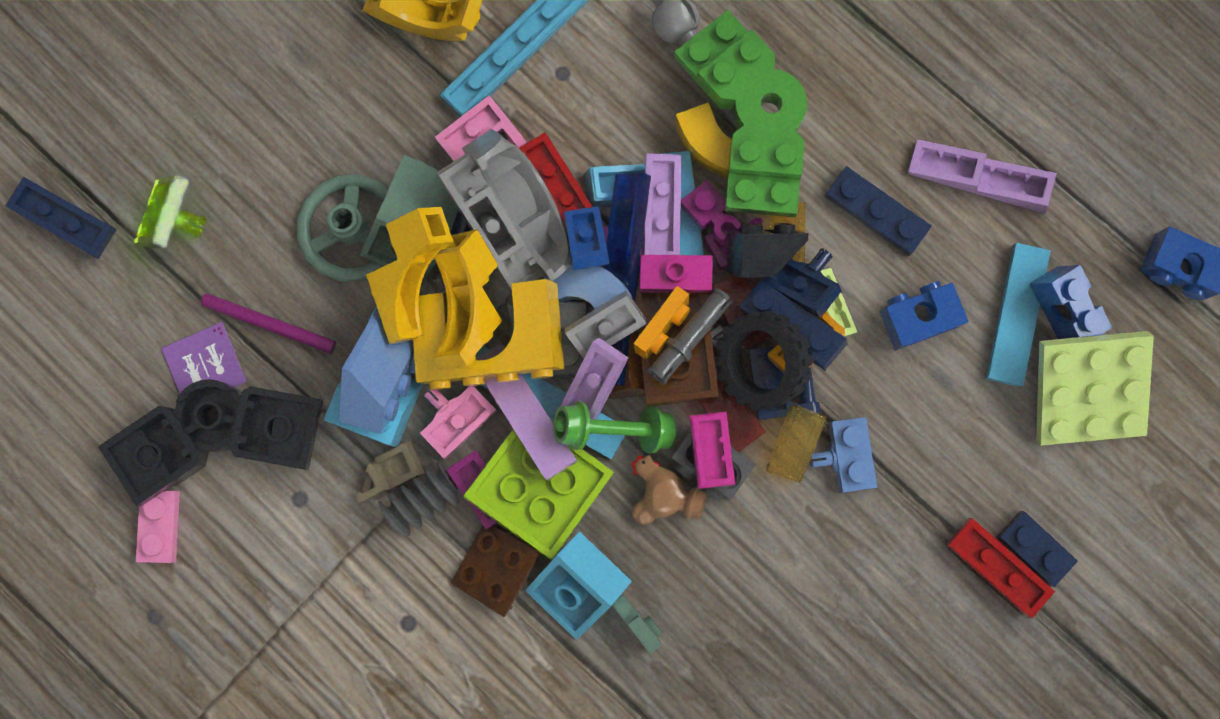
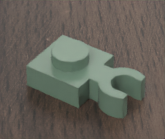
[612,594,662,654]

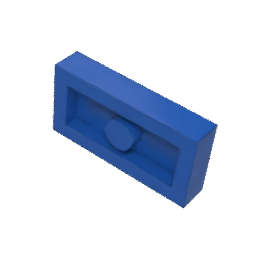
[564,206,609,270]

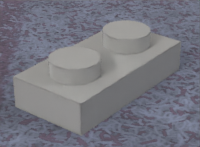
[565,290,647,359]

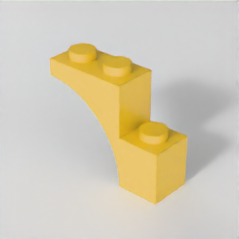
[366,207,453,344]
[433,229,502,370]

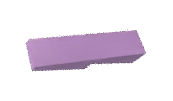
[908,139,1057,214]
[477,343,578,481]

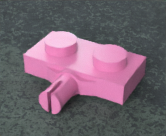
[420,386,497,459]

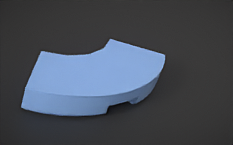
[543,263,632,309]

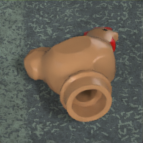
[631,455,707,525]

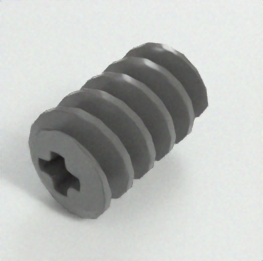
[378,462,459,537]

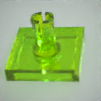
[134,175,206,248]

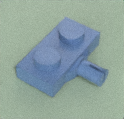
[809,417,878,493]

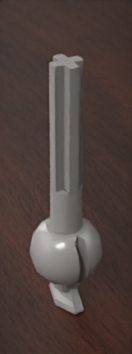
[650,0,740,130]

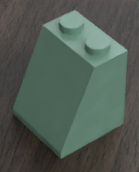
[360,155,458,284]

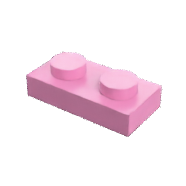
[136,491,180,563]

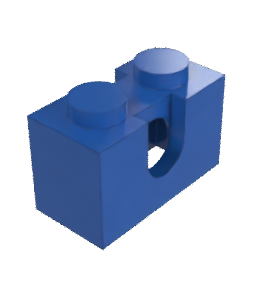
[1140,226,1220,301]
[1030,265,1112,339]
[880,281,969,351]

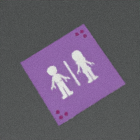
[161,322,247,394]

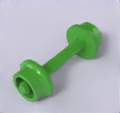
[553,401,676,454]

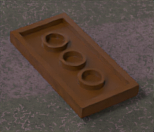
[632,265,719,407]

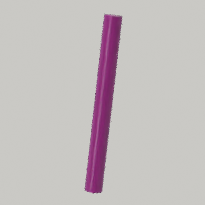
[201,293,336,354]

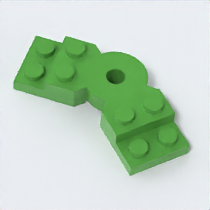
[674,10,807,218]

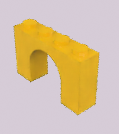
[413,279,564,390]

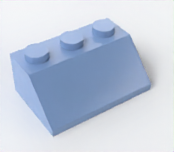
[339,308,415,434]

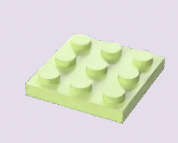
[1036,331,1154,446]

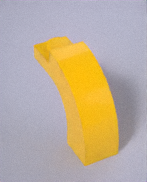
[362,0,483,41]
[674,102,731,178]

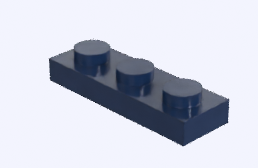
[824,166,932,256]
[5,177,117,259]
[739,280,848,371]

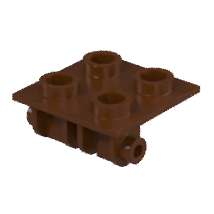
[451,525,540,617]

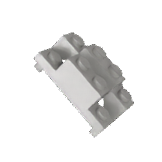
[437,129,572,291]

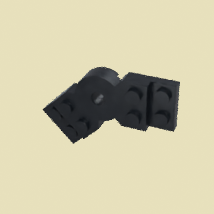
[98,379,323,506]

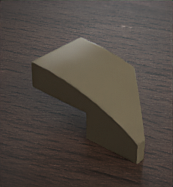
[356,442,425,503]

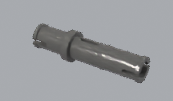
[647,288,733,385]

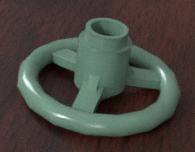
[297,174,388,282]

